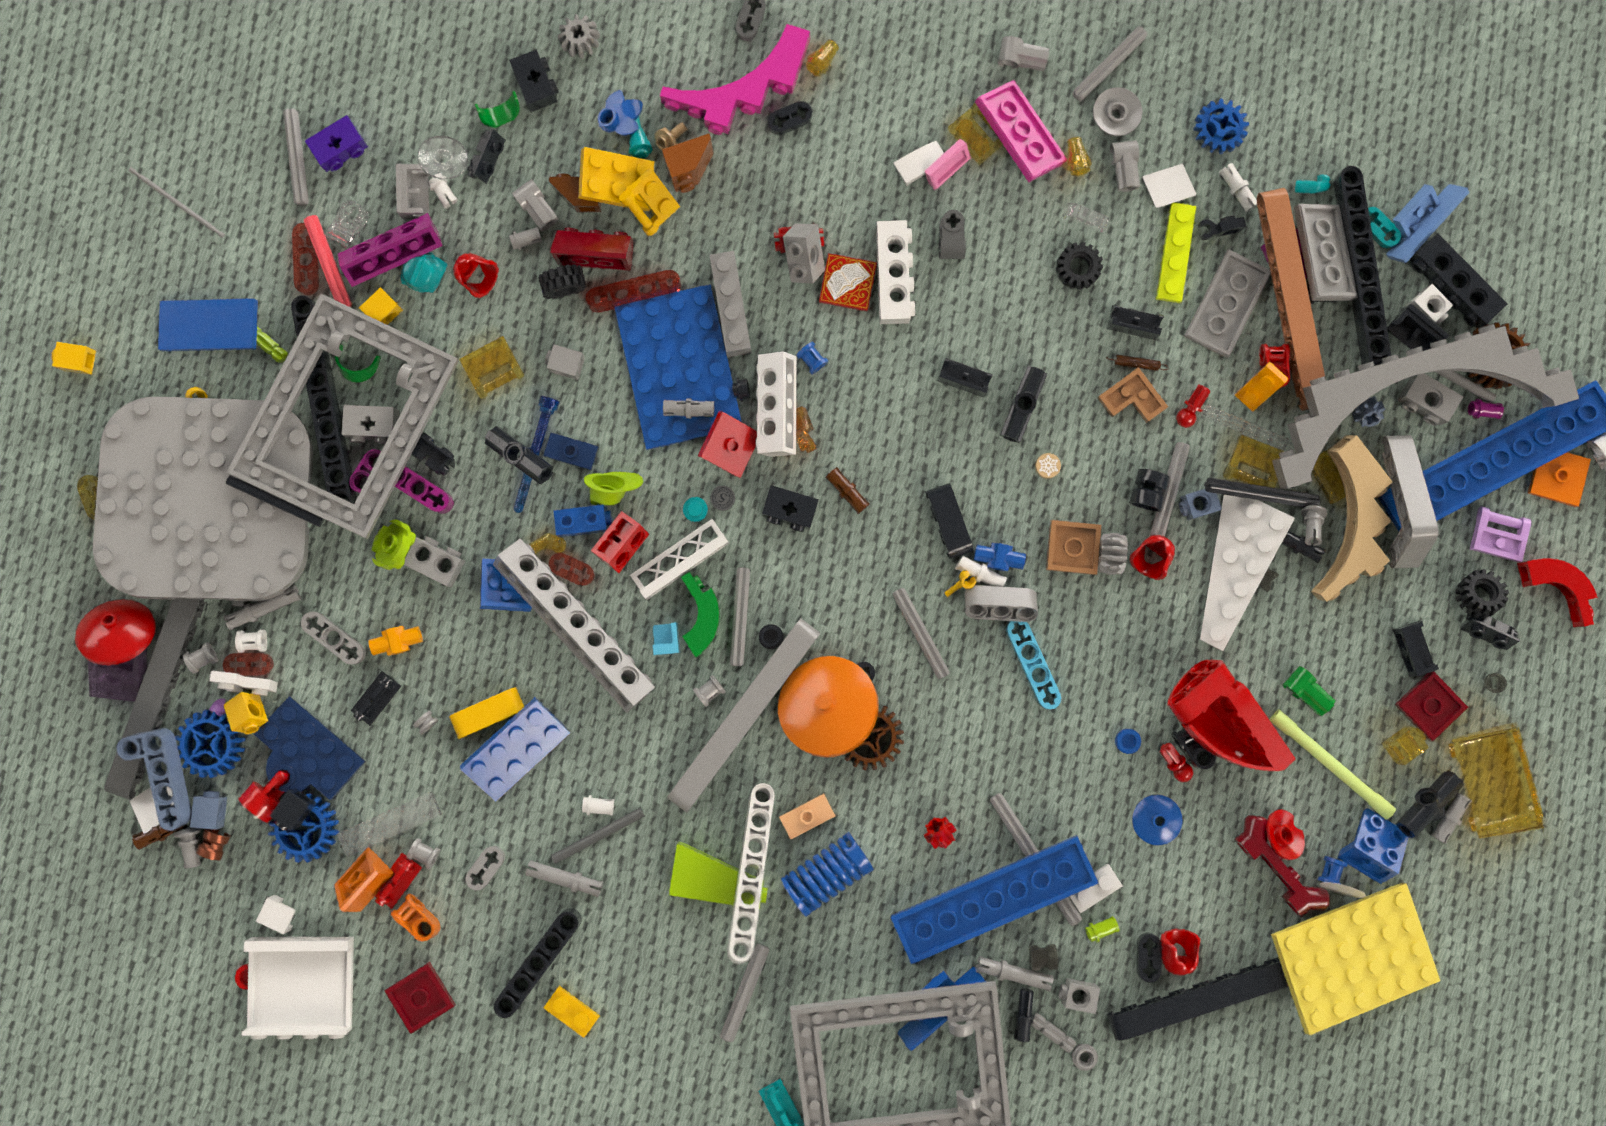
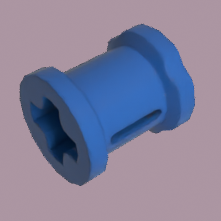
[796,342,828,375]
[1318,856,1348,884]

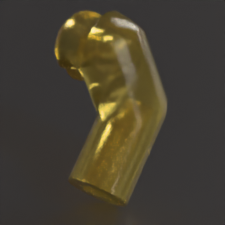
[529,533,566,554]

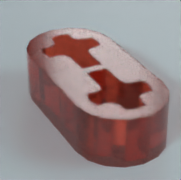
[549,553,595,586]
[223,653,274,676]

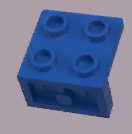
[1337,808,1409,884]

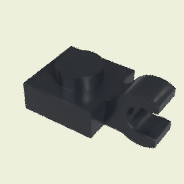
[1197,215,1246,241]

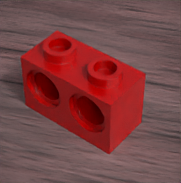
[591,511,649,573]

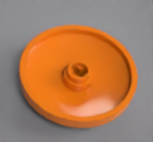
[778,656,879,757]

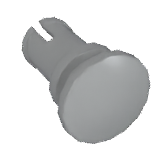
[1301,505,1327,546]
[174,828,201,868]

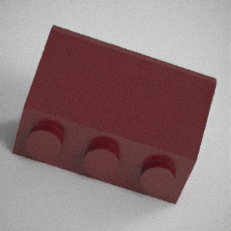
[550,227,634,271]

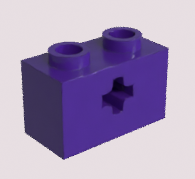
[305,115,368,172]

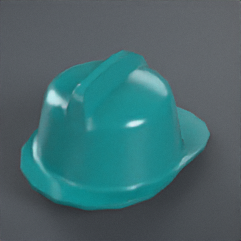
[400,252,448,293]

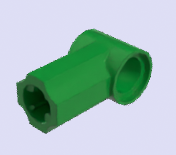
[1282,666,1336,716]

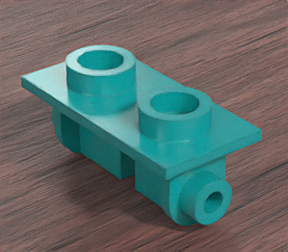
[758,1078,804,1126]

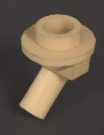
[655,122,688,150]

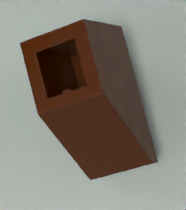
[549,173,601,212]

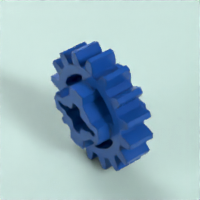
[1193,99,1249,154]

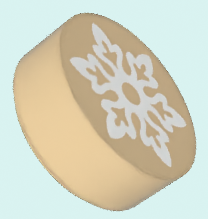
[1035,453,1061,479]

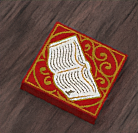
[819,253,877,312]

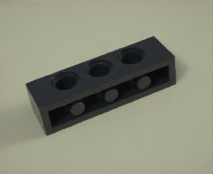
[1409,233,1508,329]

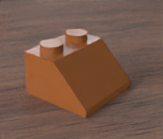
[662,133,713,193]

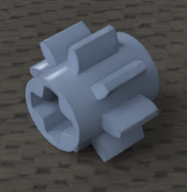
[1351,396,1386,427]

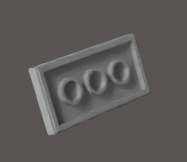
[1293,204,1358,301]
[1183,249,1271,359]

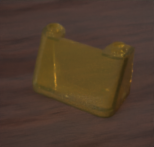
[1448,722,1544,839]

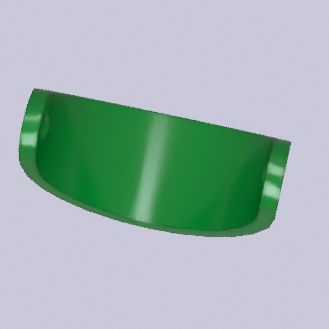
[474,91,520,128]
[335,344,381,383]

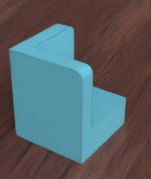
[653,622,680,655]

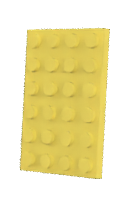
[1271,883,1440,1035]

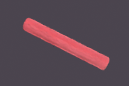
[304,215,352,307]

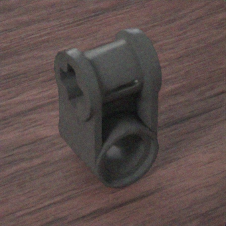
[938,210,966,259]

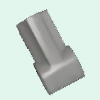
[998,36,1049,71]
[1110,140,1140,192]
[512,179,558,232]

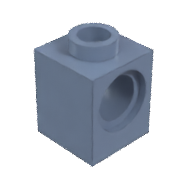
[1179,489,1222,521]
[190,791,227,830]

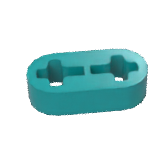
[1368,207,1401,248]

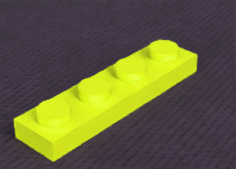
[1156,203,1196,303]

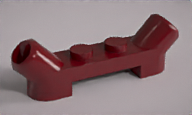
[1234,815,1330,918]

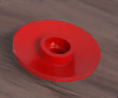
[1266,810,1305,860]

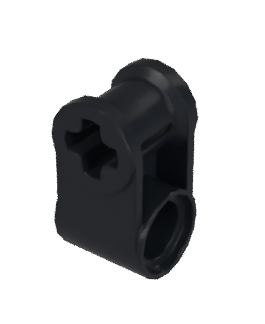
[1171,729,1216,770]

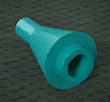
[629,117,653,159]

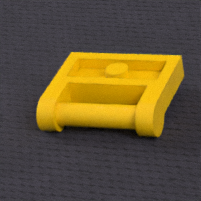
[619,168,680,236]

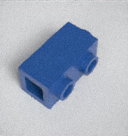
[553,505,612,537]

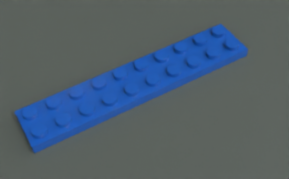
[1378,380,1606,531]

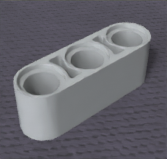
[965,585,1038,622]

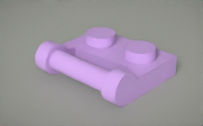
[1470,506,1531,562]

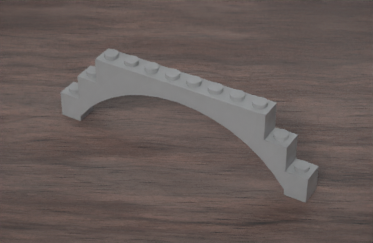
[1272,324,1579,489]

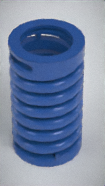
[781,831,874,917]

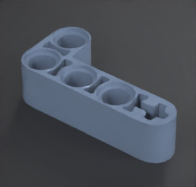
[117,728,192,831]

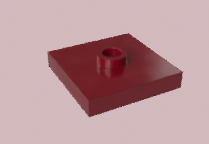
[1395,671,1469,742]
[384,962,456,1035]

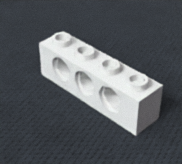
[876,220,915,324]
[756,352,796,457]

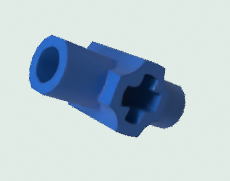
[974,543,1026,572]

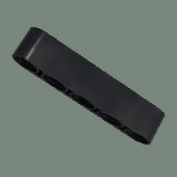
[493,908,582,1018]

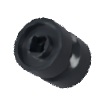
[1129,469,1170,512]

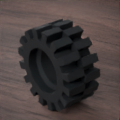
[1056,242,1103,290]
[538,265,587,299]
[1455,569,1509,618]

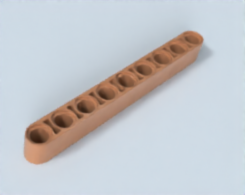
[1257,188,1326,411]

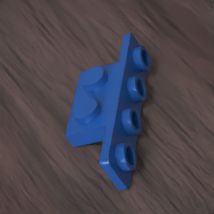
[898,967,986,1051]

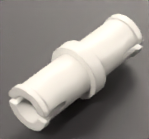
[1219,163,1257,213]
[955,555,1007,587]

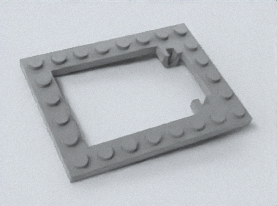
[227,294,459,539]
[790,981,1011,1126]

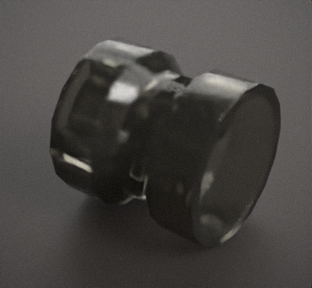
[1029,944,1058,972]

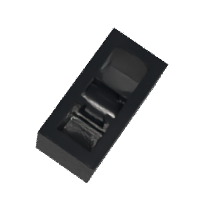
[509,49,559,113]
[762,485,819,533]

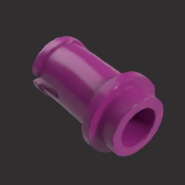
[1468,399,1504,419]

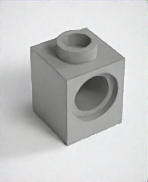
[545,344,585,380]
[1059,978,1100,1014]

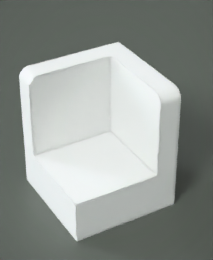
[256,895,295,934]

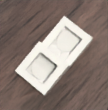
[894,141,944,186]

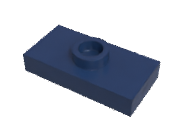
[543,432,599,471]

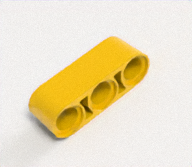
[449,687,524,739]

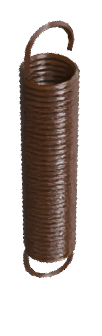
[1106,354,1169,371]

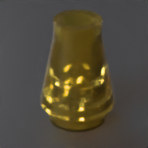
[805,39,839,77]
[1067,137,1092,176]

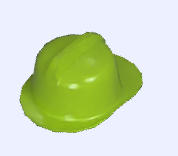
[584,472,643,505]

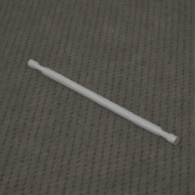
[128,167,225,238]

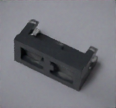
[1107,304,1164,340]
[1387,304,1450,351]
[937,358,993,398]
[1392,621,1439,677]

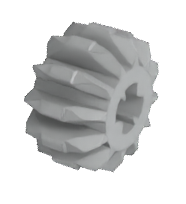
[558,14,600,59]
[1098,533,1128,575]

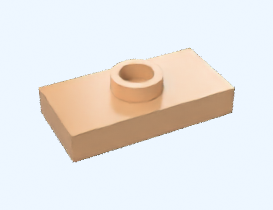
[779,793,835,839]

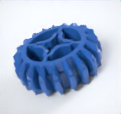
[175,710,246,778]
[268,793,339,863]

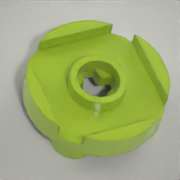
[372,519,416,570]

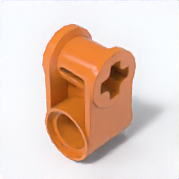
[391,893,440,941]

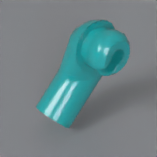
[1295,174,1331,194]

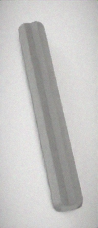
[1072,26,1147,102]
[283,109,309,205]
[1150,442,1190,536]
[730,567,750,666]
[893,588,949,679]
[720,944,770,1042]

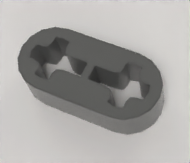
[736,0,766,41]

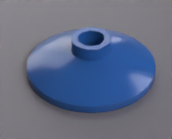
[1132,795,1183,845]

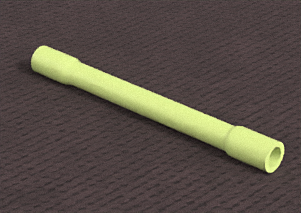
[1269,709,1396,820]

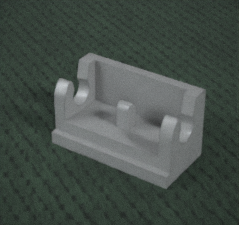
[396,164,429,219]

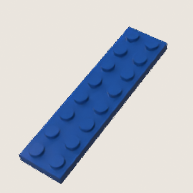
[891,835,1099,964]

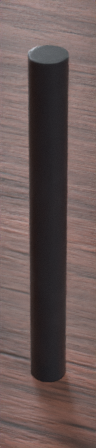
[226,475,324,527]

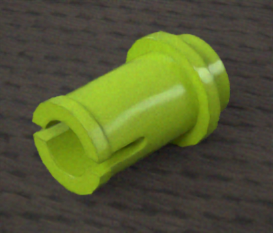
[1085,916,1120,943]

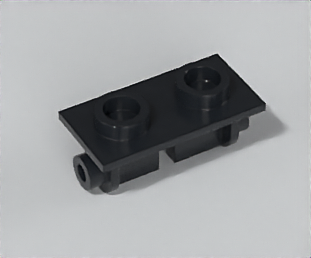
[467,129,505,184]
[411,432,455,476]
[1461,612,1520,650]
[350,671,402,726]

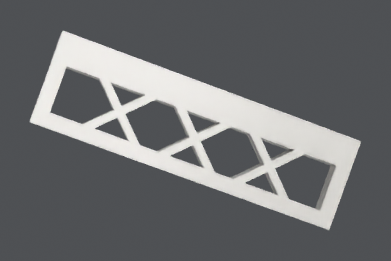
[630,519,729,600]

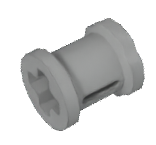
[183,642,219,674]
[693,675,726,707]
[406,838,441,870]

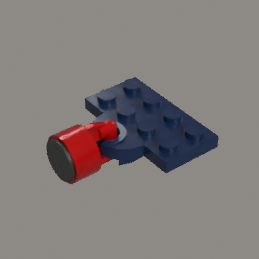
[238,696,366,823]

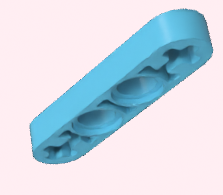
[1006,621,1061,709]

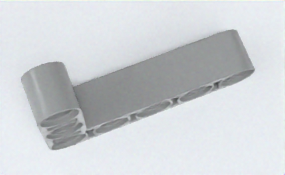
[1381,435,1438,569]

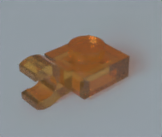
[796,406,817,454]

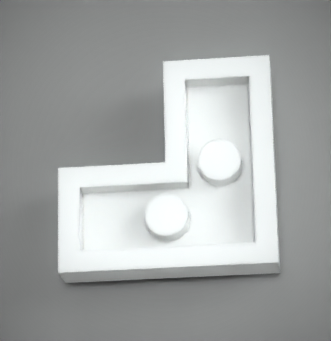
[209,671,278,696]
[1069,864,1122,914]

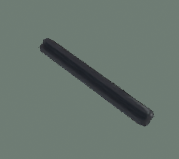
[1204,477,1321,508]

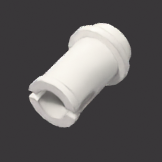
[429,175,458,209]
[582,795,614,816]

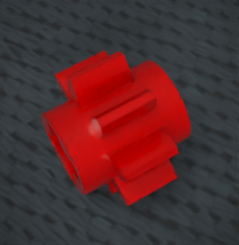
[924,817,957,849]

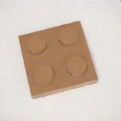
[1046,520,1102,575]

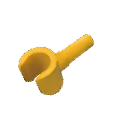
[944,571,976,597]

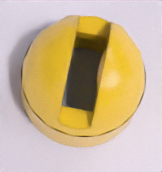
[185,387,208,398]

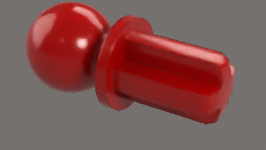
[1176,384,1211,428]
[1160,743,1194,782]

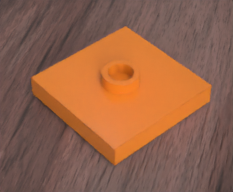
[1528,452,1591,507]

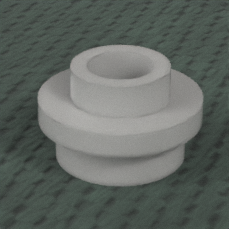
[1072,1044,1098,1071]

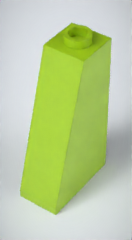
[669,842,768,909]

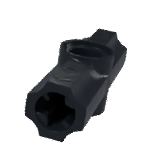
[1000,366,1048,443]
[484,426,553,485]
[1396,770,1464,839]

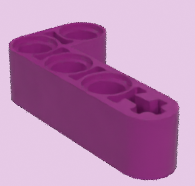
[350,449,454,514]

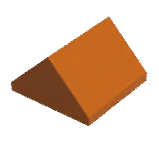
[334,847,395,912]

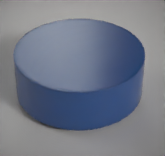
[1115,729,1141,754]

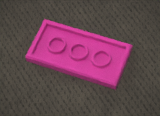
[975,80,1067,182]

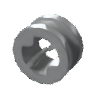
[413,711,438,735]

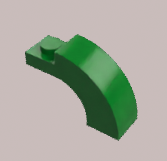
[681,572,720,658]

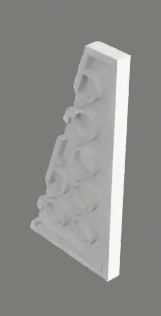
[1200,495,1295,651]

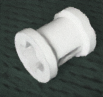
[235,630,267,653]

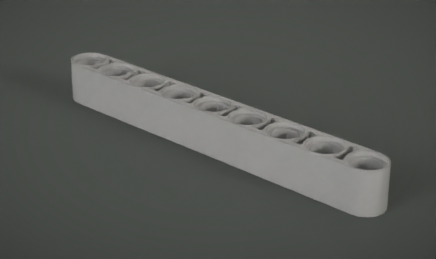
[667,618,820,813]

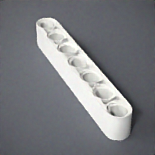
[727,783,774,964]

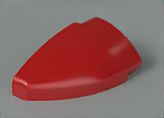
[1167,660,1296,771]

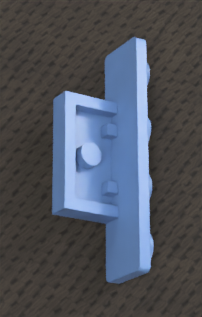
[1386,184,1469,263]

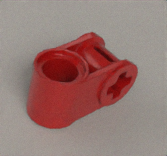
[1259,344,1290,392]

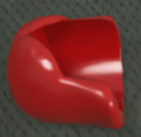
[453,253,499,298]
[1129,535,1175,580]
[1161,929,1201,975]

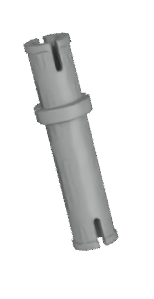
[224,585,302,631]
[526,860,603,897]
[975,956,1053,992]

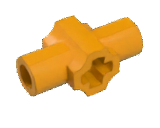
[368,626,423,656]

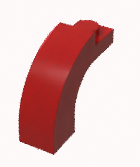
[1517,558,1598,627]

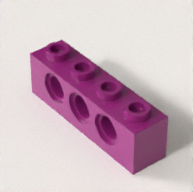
[338,213,443,287]

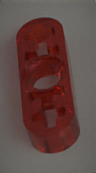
[292,223,319,295]

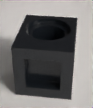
[270,789,316,831]

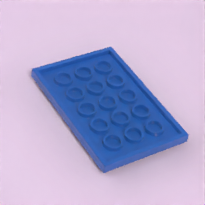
[614,284,742,450]

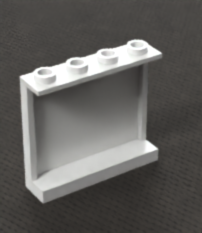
[242,937,354,1039]

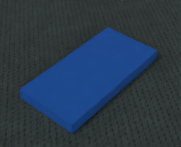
[158,298,258,351]

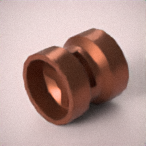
[196,829,231,861]

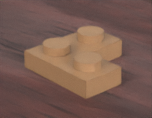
[1097,367,1168,423]

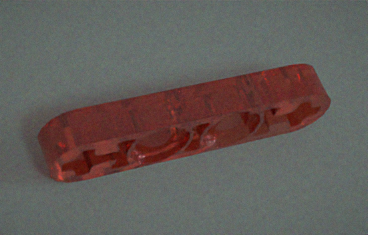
[586,270,681,313]

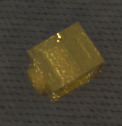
[1381,726,1429,765]

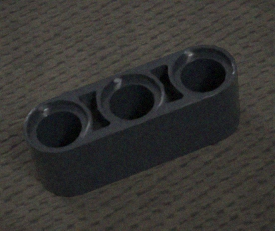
[925,483,973,559]

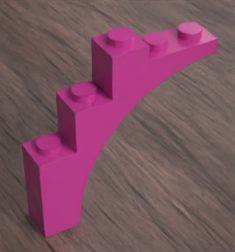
[660,24,810,135]

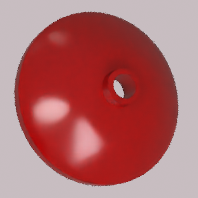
[75,599,156,665]

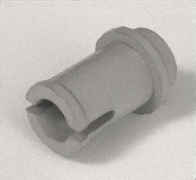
[509,227,542,251]

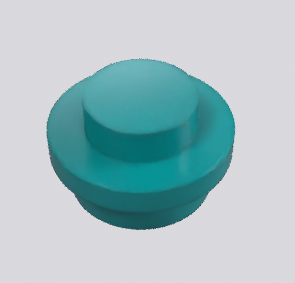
[683,497,708,522]

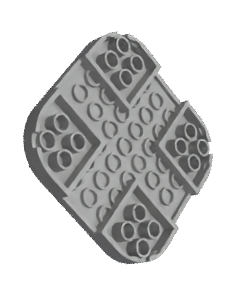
[93,397,313,601]

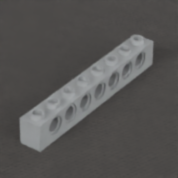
[493,539,655,713]

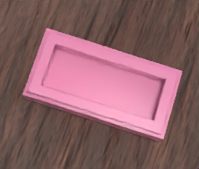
[924,139,971,190]

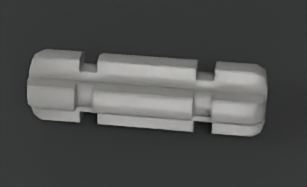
[1031,1013,1076,1053]

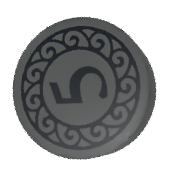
[710,486,735,511]

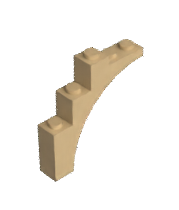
[1311,435,1393,602]

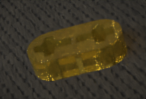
[77,475,98,520]

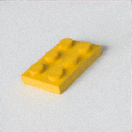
[578,147,654,211]

